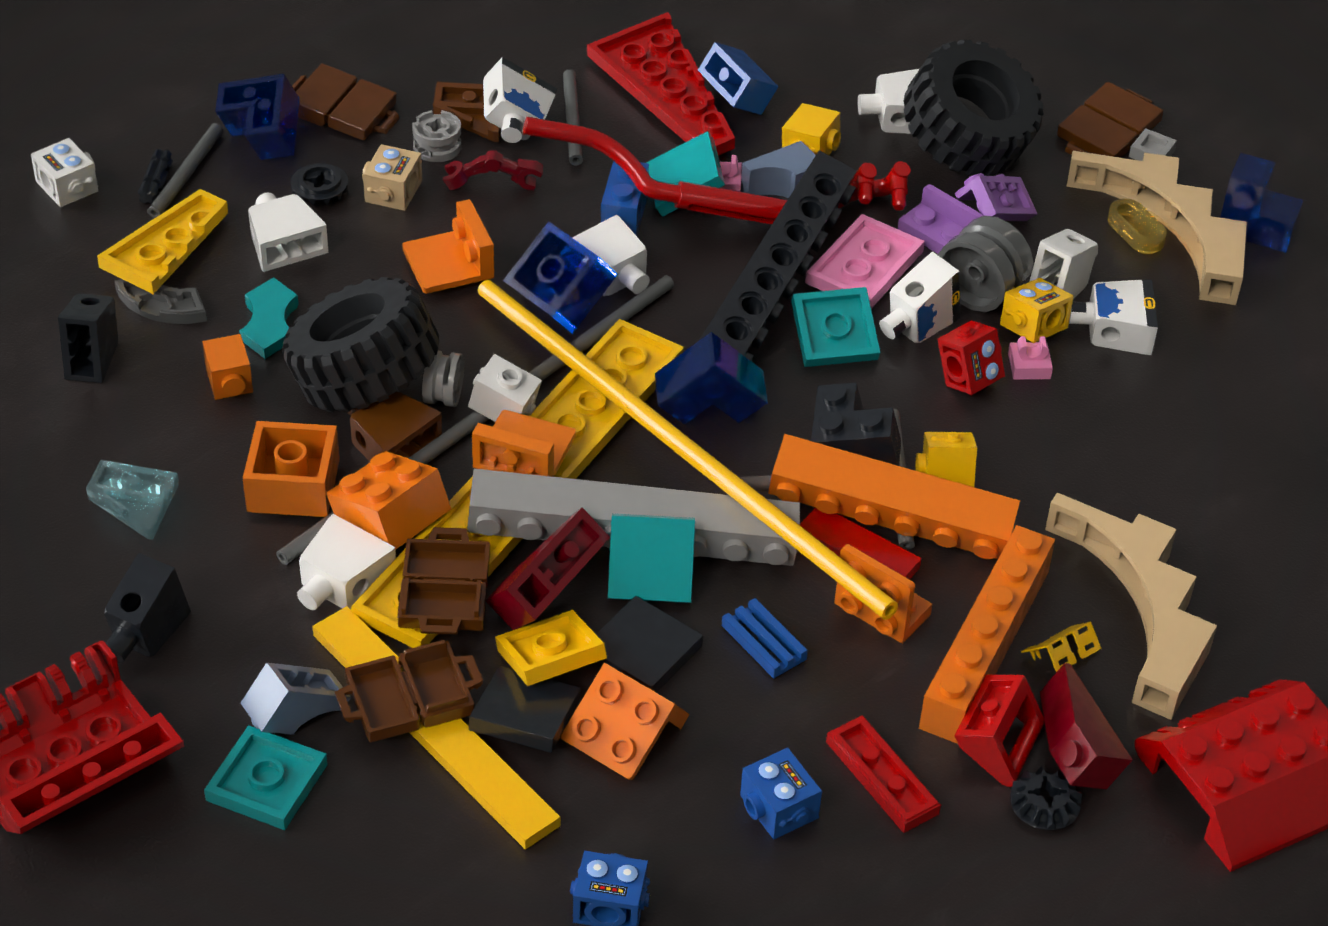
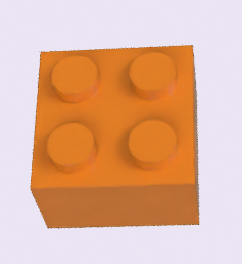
[243,421,340,517]
[326,451,451,550]

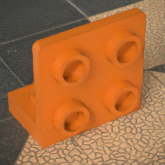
[402,199,494,294]
[472,410,576,477]
[834,544,932,644]
[561,663,690,780]

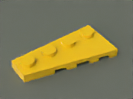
[97,189,228,294]

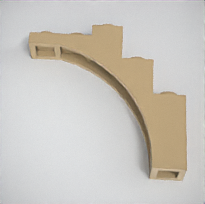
[1066,151,1247,305]
[1045,493,1217,720]

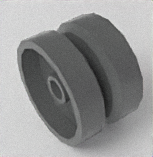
[938,216,1034,312]

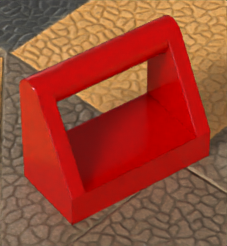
[954,674,1045,787]

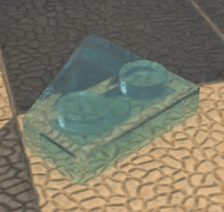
[86,460,179,540]

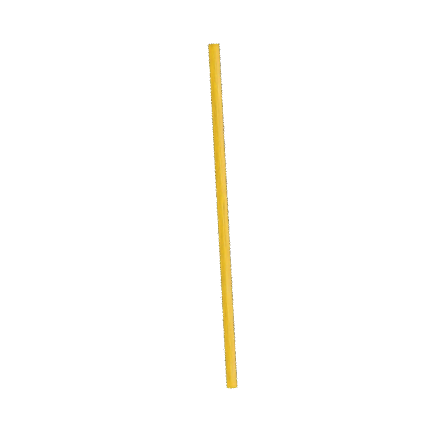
[478,280,898,620]

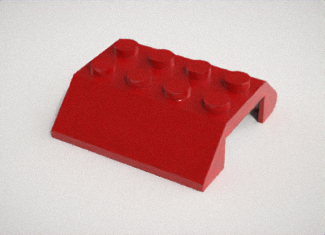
[0,640,184,834]
[1134,679,1328,872]

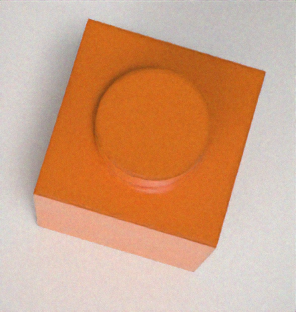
[202,334,253,400]

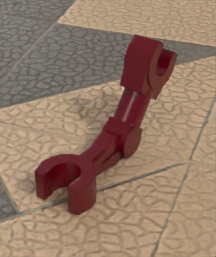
[443,150,543,190]

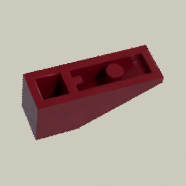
[486,507,610,630]
[1040,663,1132,790]

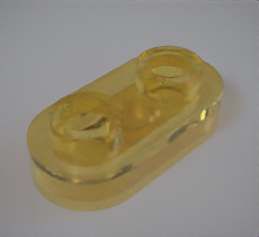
[1108,199,1167,254]

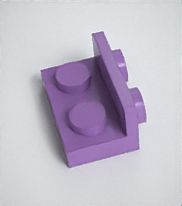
[955,173,1037,221]
[898,184,983,254]

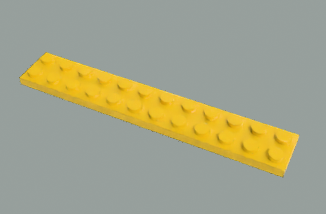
[351,319,684,648]

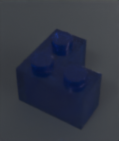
[215,74,300,160]
[1220,153,1304,253]
[655,332,768,424]

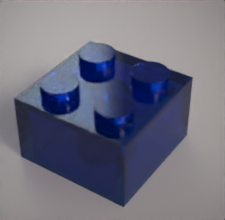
[503,222,618,334]

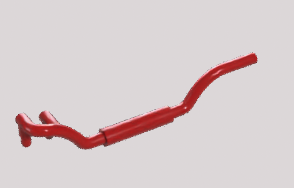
[523,116,911,224]

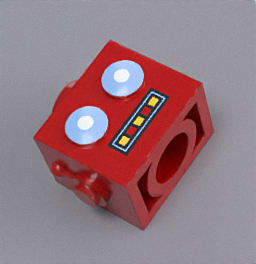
[937,320,1005,395]

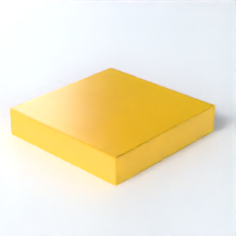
[495,610,607,686]

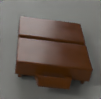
[286,63,399,141]
[1057,82,1163,158]
[397,527,490,635]
[335,640,483,743]

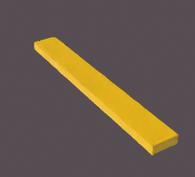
[312,606,561,850]

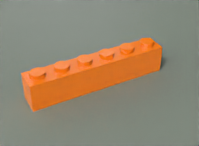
[768,434,1020,559]
[919,525,1055,744]

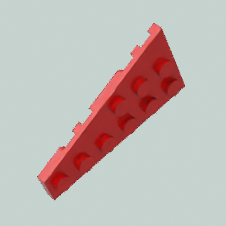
[587,12,735,156]

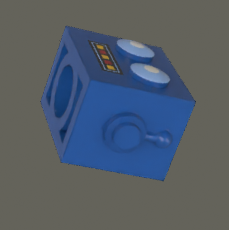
[740,747,822,840]
[570,851,650,926]

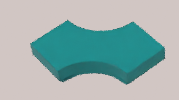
[239,277,299,359]

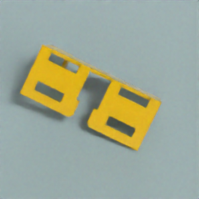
[1021,621,1101,672]

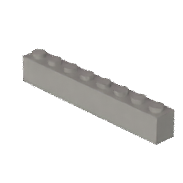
[467,469,800,566]

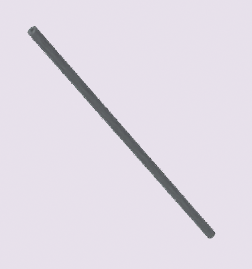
[276,275,674,565]

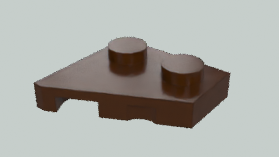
[433,81,501,142]

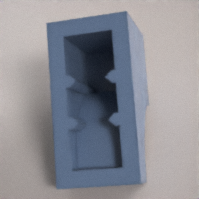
[741,141,816,198]
[241,663,351,735]

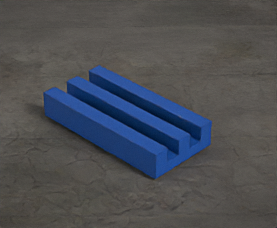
[721,598,808,679]

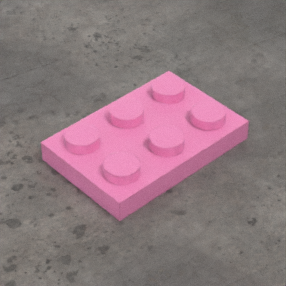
[805,214,925,309]

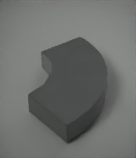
[114,279,207,324]

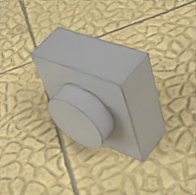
[1129,128,1177,161]

